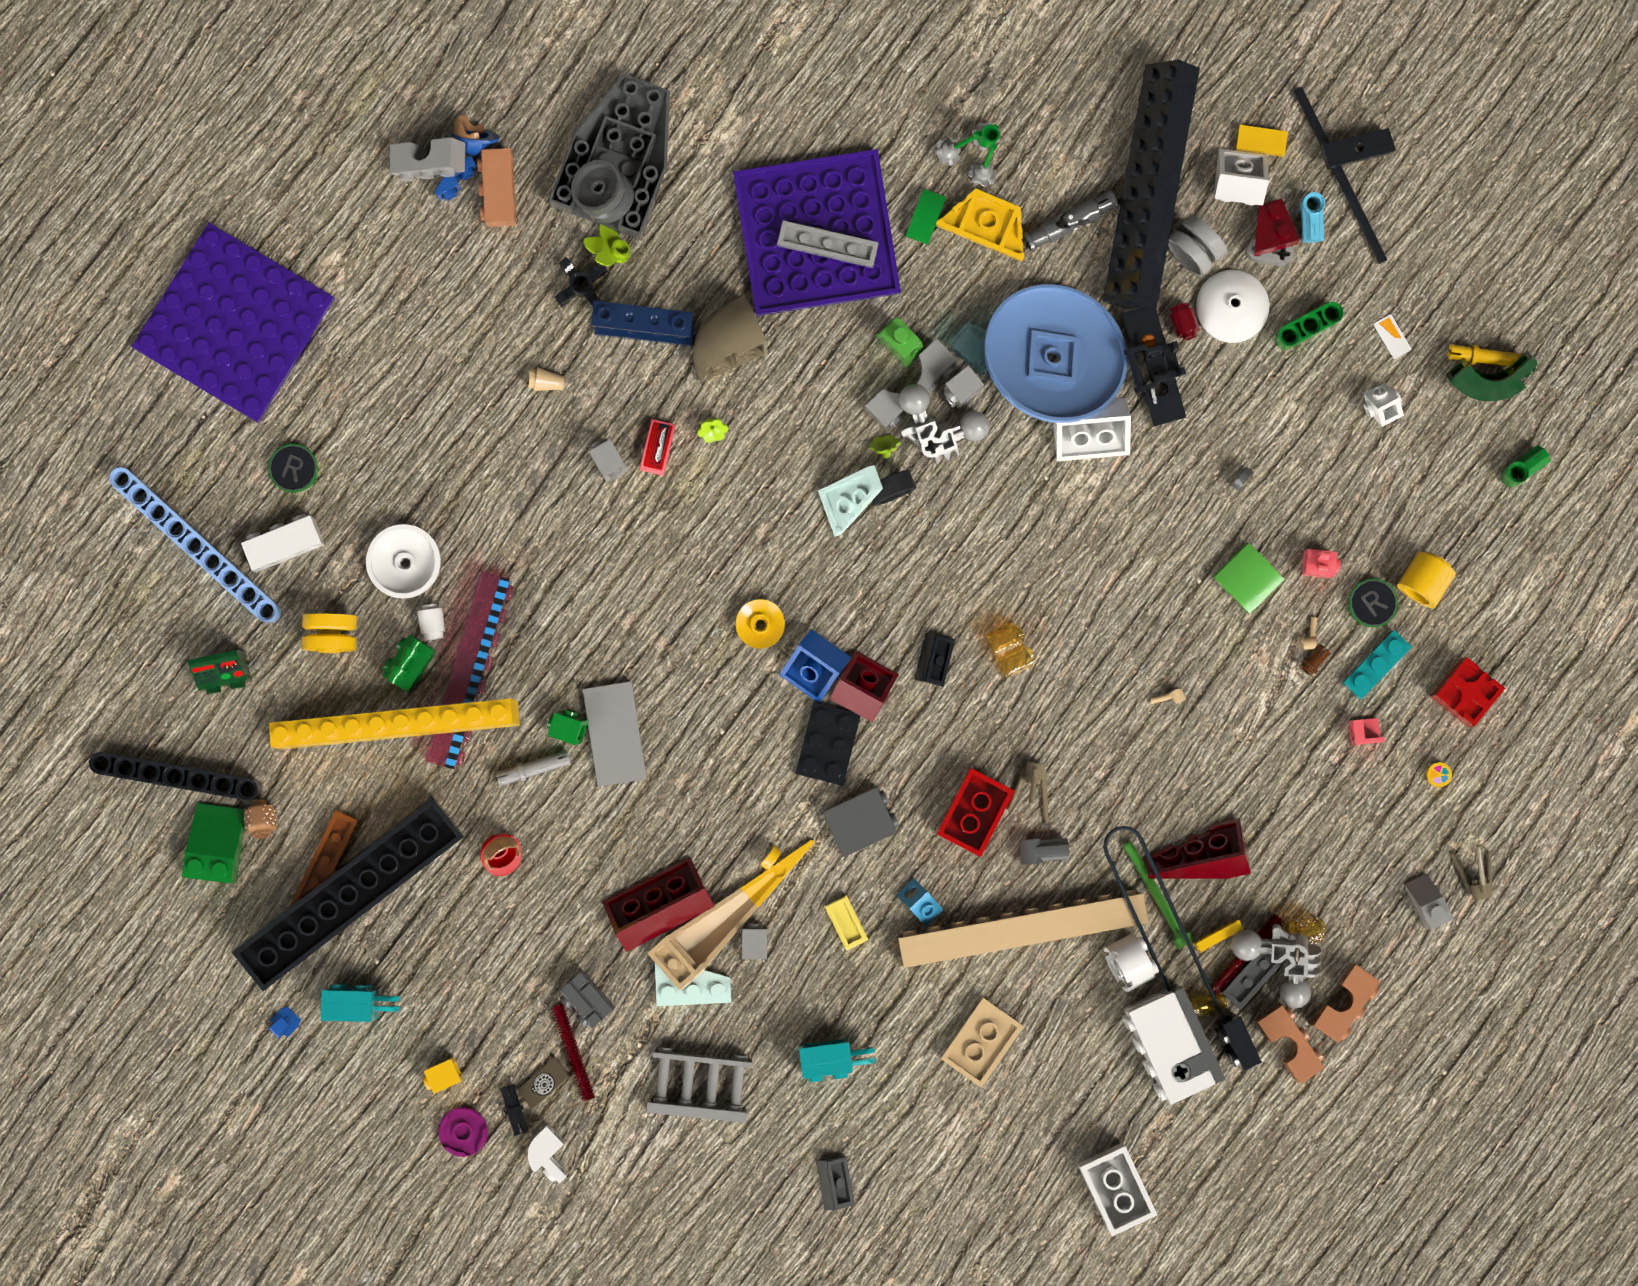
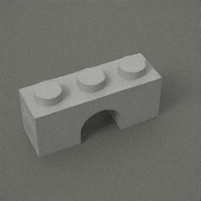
[390,138,465,181]

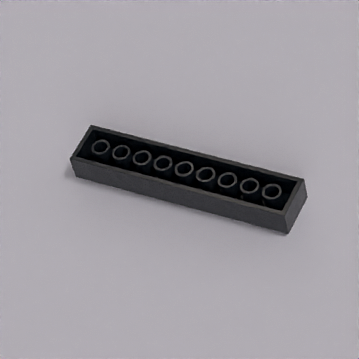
[1103,59,1200,309]
[232,796,464,991]

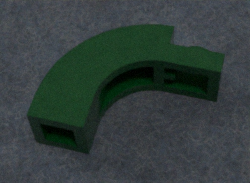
[1446,350,1539,402]

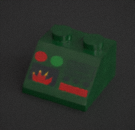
[187,650,252,695]

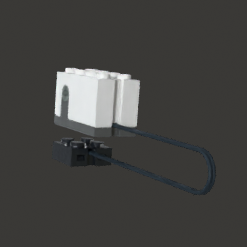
[1103,826,1262,1105]

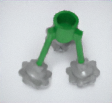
[935,121,1000,187]

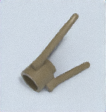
[1007,762,1049,823]
[1450,845,1493,900]

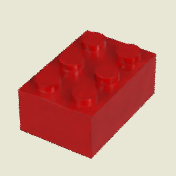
[936,768,1015,857]

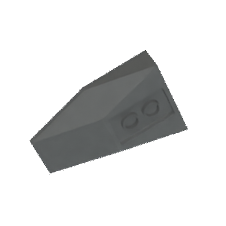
[549,74,670,241]

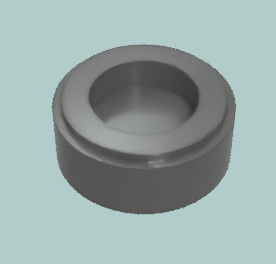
[1232,467,1254,492]

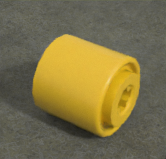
[1397,551,1456,608]

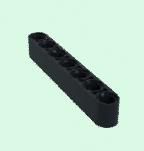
[89,752,262,800]

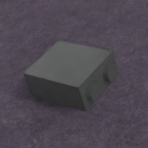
[822,787,899,857]

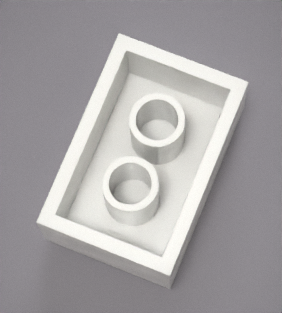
[1077,1143,1157,1236]

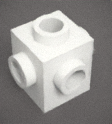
[1364,383,1404,427]

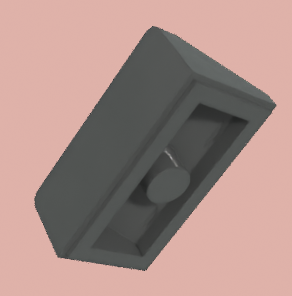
[816,1156,855,1210]

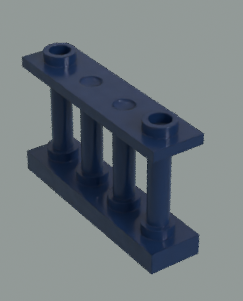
[591,301,695,347]

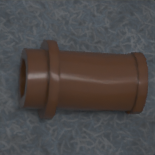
[1300,644,1331,676]

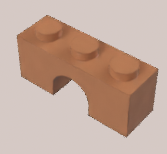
[1310,963,1381,1043]
[1254,1004,1325,1084]

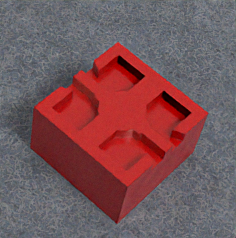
[1430,657,1506,728]

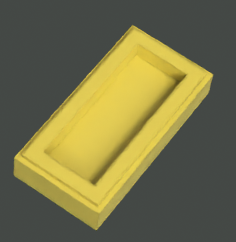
[825,895,868,951]

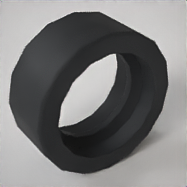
[872,470,916,506]

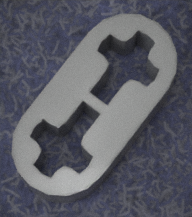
[1246,239,1294,266]

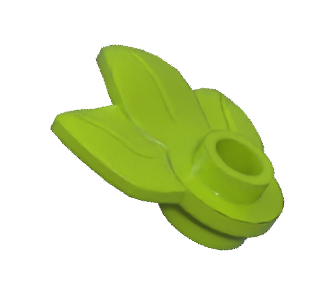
[584,224,631,266]

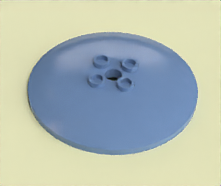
[984,284,1127,423]

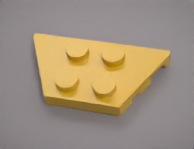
[936,189,1024,262]

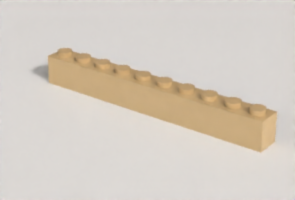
[898,889,1148,968]

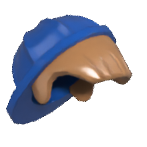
[451,115,499,156]

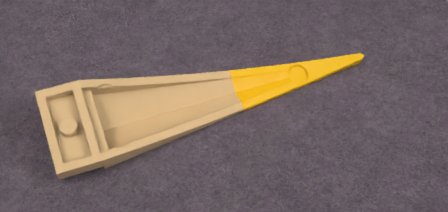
[647,840,814,991]

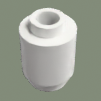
[418,604,445,641]

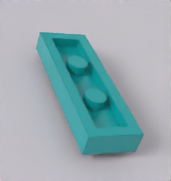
[1342,630,1412,700]

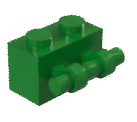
[382,635,437,693]

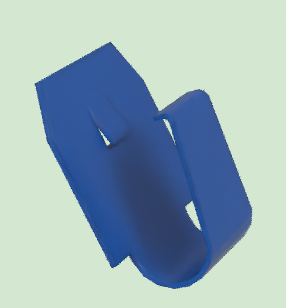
[269,1007,301,1039]

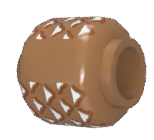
[244,800,277,839]

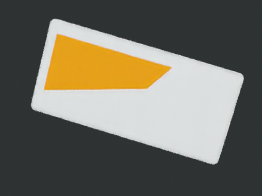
[1374,314,1411,359]

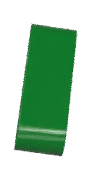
[1275,302,1344,350]

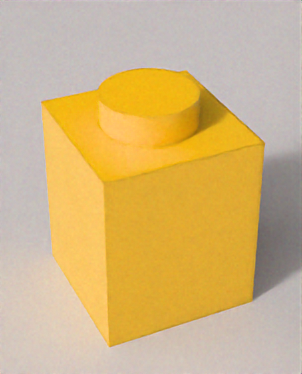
[423,1057,464,1094]

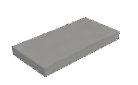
[583,681,647,787]

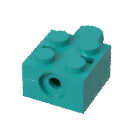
[320,983,401,1022]
[799,1039,876,1082]

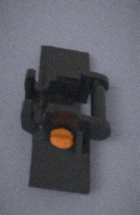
[1122,307,1187,427]

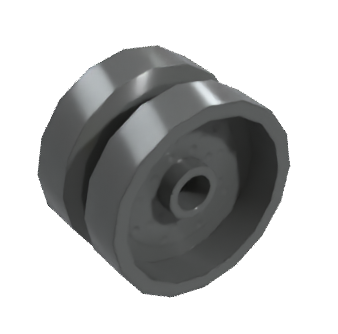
[571,160,634,223]

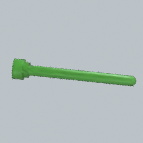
[1124,841,1194,950]

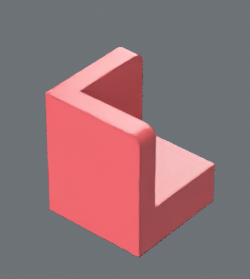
[1348,718,1385,746]

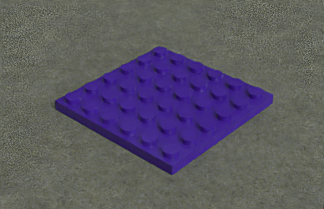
[733,149,901,317]
[132,222,335,423]

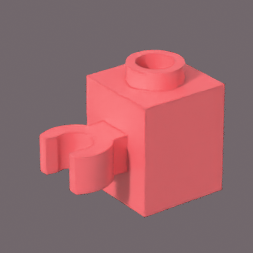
[1302,549,1341,579]

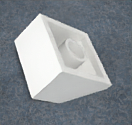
[1214,148,1269,205]

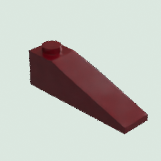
[1146,818,1251,879]

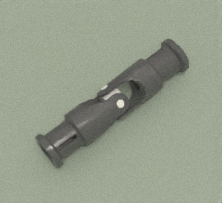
[1023,189,1119,253]

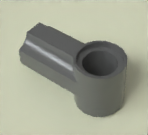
[1019,838,1069,865]

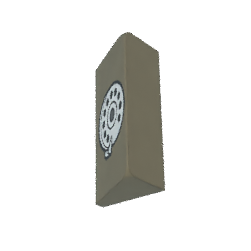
[517,1057,571,1110]

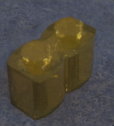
[985,622,1036,679]

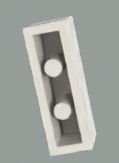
[241,514,325,573]

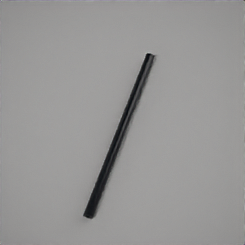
[1293,87,1388,264]

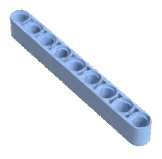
[109,467,281,623]

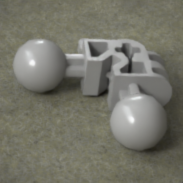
[899,384,990,465]
[1231,924,1322,1009]

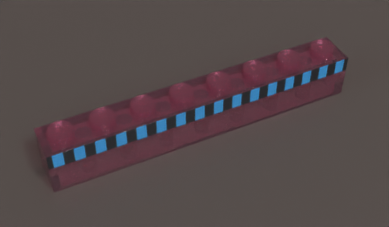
[425,571,515,770]

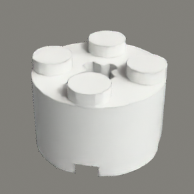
[1104,934,1159,992]

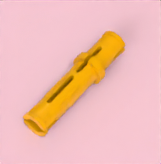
[1447,344,1523,367]

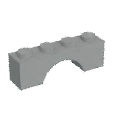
[865,339,957,430]

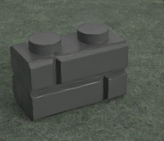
[560,970,616,1028]

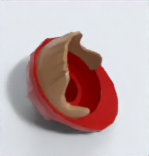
[480,832,522,876]

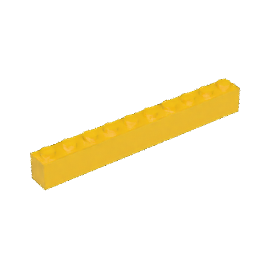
[269,698,520,750]

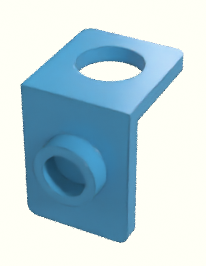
[897,879,943,926]

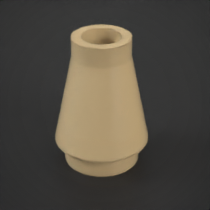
[528,367,564,391]

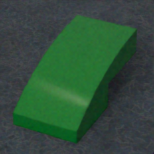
[905,188,946,245]

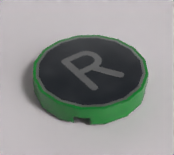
[268,444,319,493]
[1348,579,1398,628]

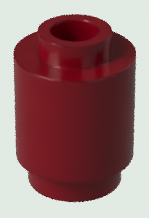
[1170,303,1200,341]

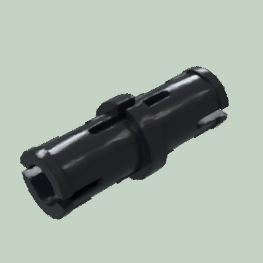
[499,1084,529,1136]

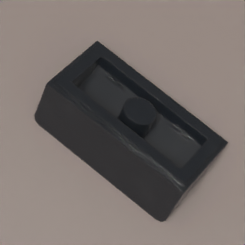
[915,633,955,687]

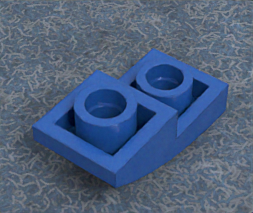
[435,156,478,201]

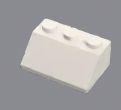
[1053,398,1131,461]

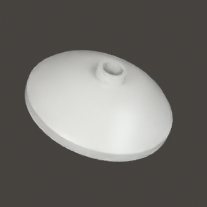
[1196,270,1269,343]
[366,524,441,599]

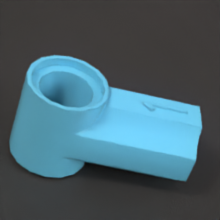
[1298,192,1325,243]

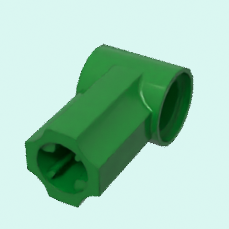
[1501,444,1551,487]

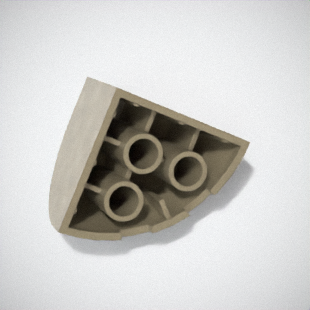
[693,295,768,383]

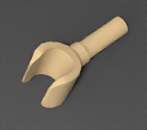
[1301,617,1318,651]
[1150,689,1186,705]

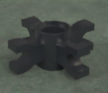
[555,257,608,308]

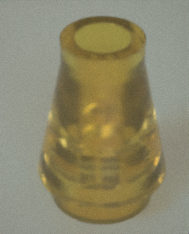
[1189,994,1227,1019]

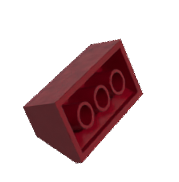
[602,857,715,952]

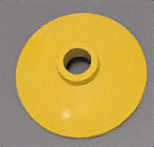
[736,599,785,649]

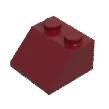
[829,651,899,723]

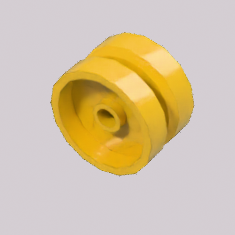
[301,614,358,653]

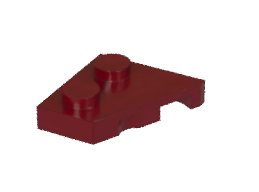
[1253,198,1300,257]

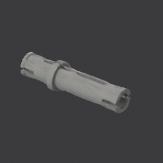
[495,750,571,787]

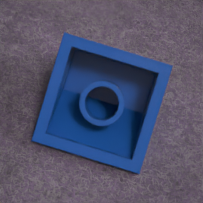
[779,629,851,703]

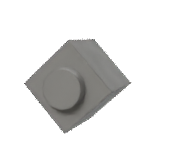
[742,924,768,959]

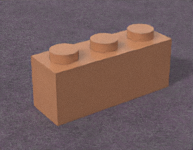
[477,148,517,227]

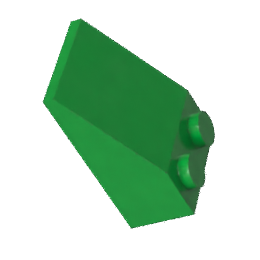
[182,803,245,884]

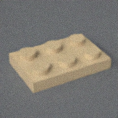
[940,997,1024,1088]

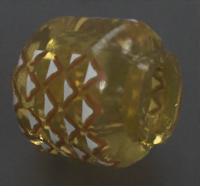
[1287,913,1326,945]

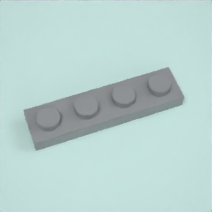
[777,221,879,268]

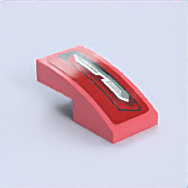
[640,419,676,476]

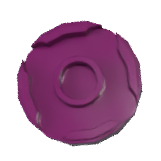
[438,1106,489,1157]

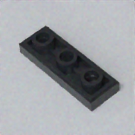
[1320,128,1396,170]

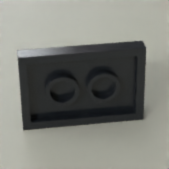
[795,702,861,786]

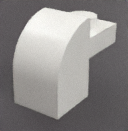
[528,1124,568,1184]

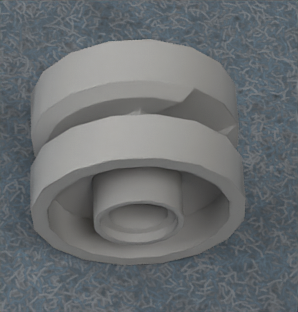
[1168,214,1228,277]

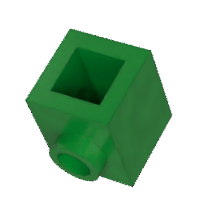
[547,708,589,745]

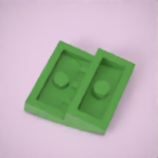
[1212,542,1284,614]

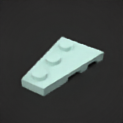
[818,465,883,537]
[655,963,731,1006]

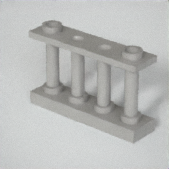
[647,1047,753,1123]

